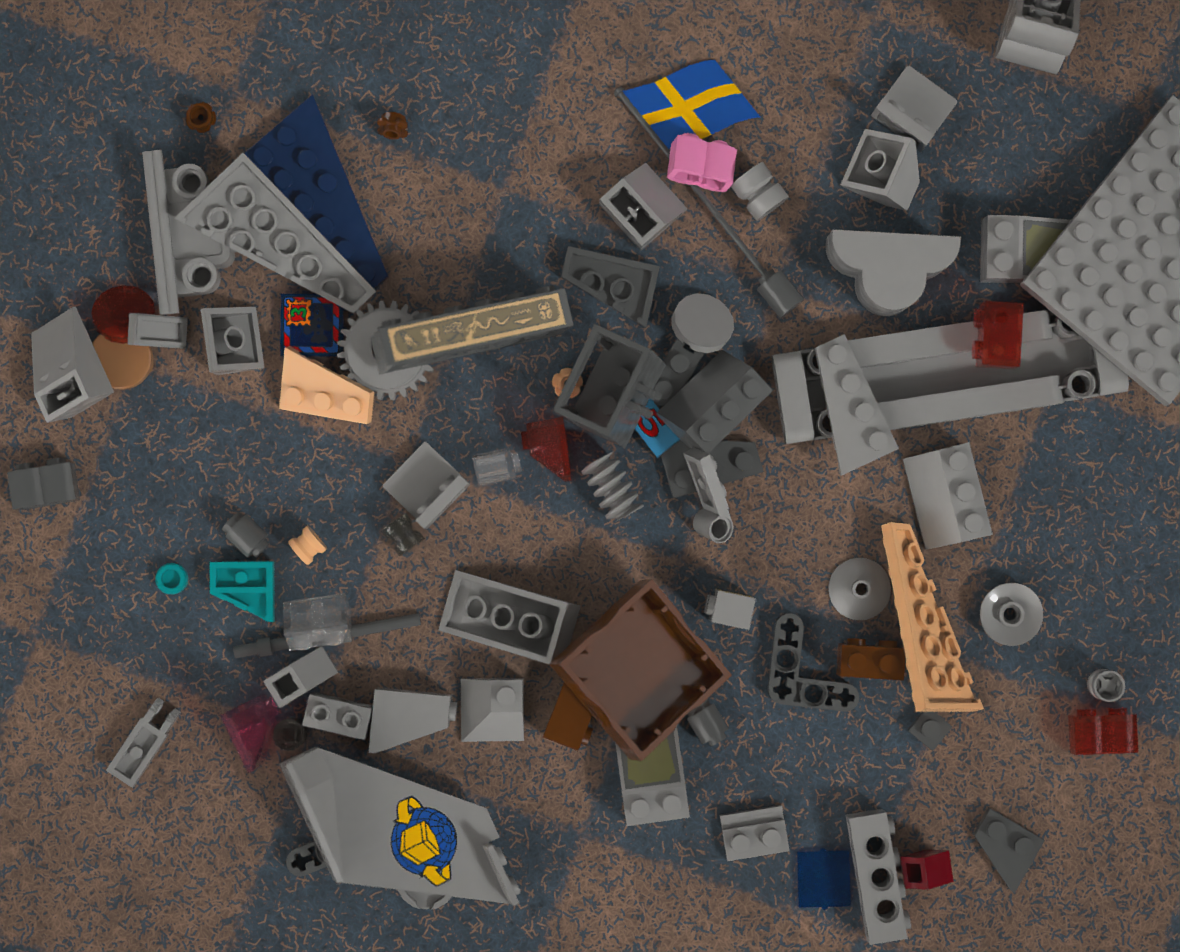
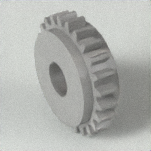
[337,301,434,401]

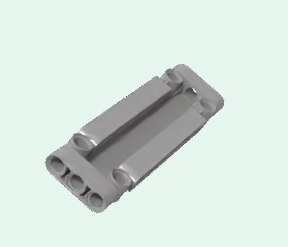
[771,310,1129,444]

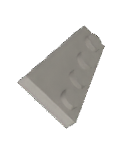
[815,334,899,476]

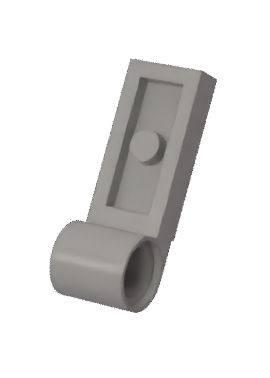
[683,447,733,543]

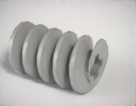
[581,451,644,521]

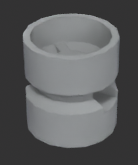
[731,162,789,222]

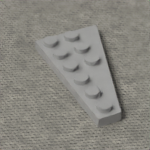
[174,153,376,313]

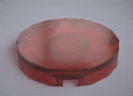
[91,285,156,344]

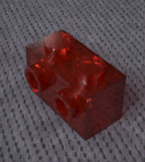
[972,301,1024,370]

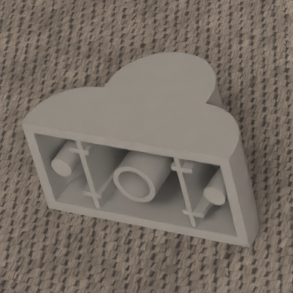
[995,0,1081,75]
[826,230,961,316]

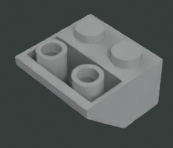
[599,163,687,251]

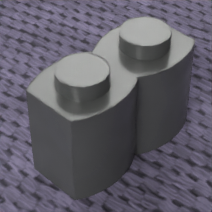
[7,457,80,511]

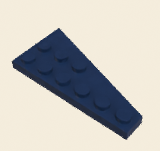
[244,94,389,290]

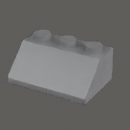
[903,442,993,550]

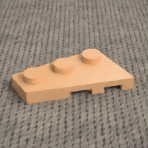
[279,346,374,424]

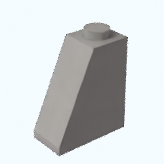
[369,687,457,753]

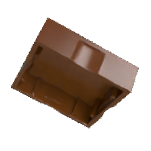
[549,579,732,761]

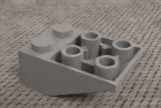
[31,307,114,423]

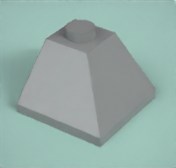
[840,129,920,211]
[461,678,524,742]

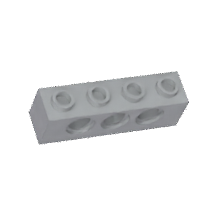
[845,809,911,945]

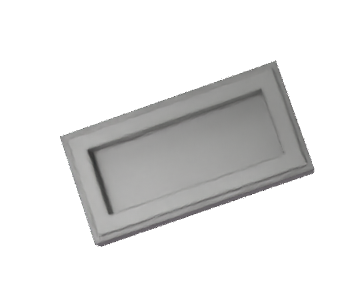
[127,313,188,349]

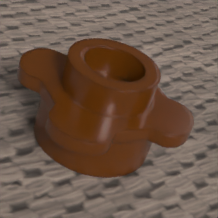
[377,112,408,140]

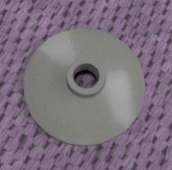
[828,558,891,620]
[980,583,1043,646]

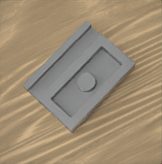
[719,805,790,861]

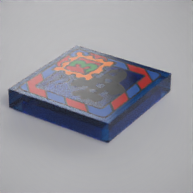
[280,294,344,357]

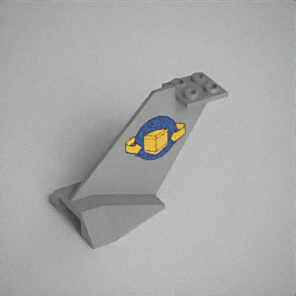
[279,747,520,906]

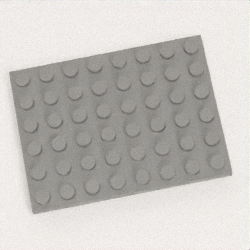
[1020,95,1180,406]

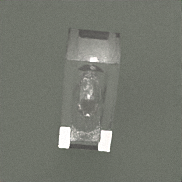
[283,593,353,651]

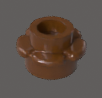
[186,102,217,133]

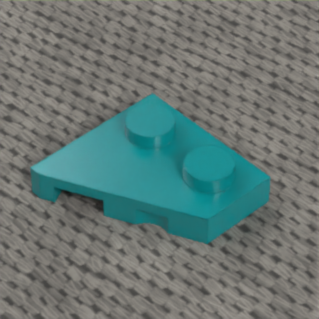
[210,561,275,622]

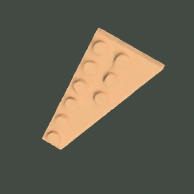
[881,522,984,712]

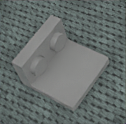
[871,66,957,152]
[383,442,470,529]

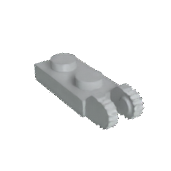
[106,697,181,788]

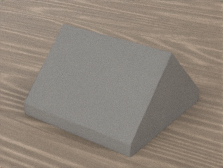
[201,307,265,375]

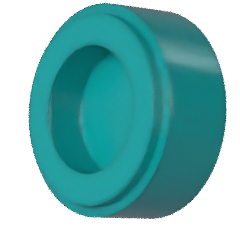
[155,563,188,594]

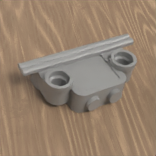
[142,150,237,315]

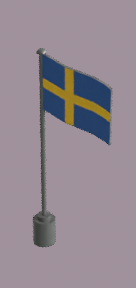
[614,59,805,319]

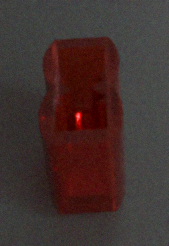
[1068,707,1139,755]

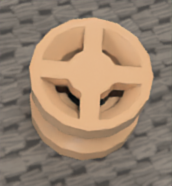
[288,525,327,565]

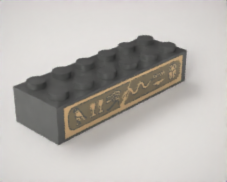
[371,285,574,375]

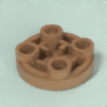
[92,327,154,390]

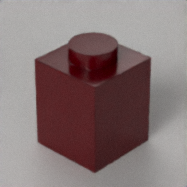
[900,849,954,890]

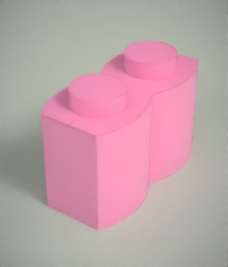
[667,133,737,192]

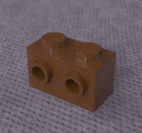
[836,638,905,681]

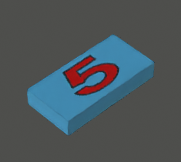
[635,399,680,458]

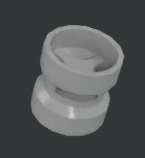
[1087,669,1125,702]

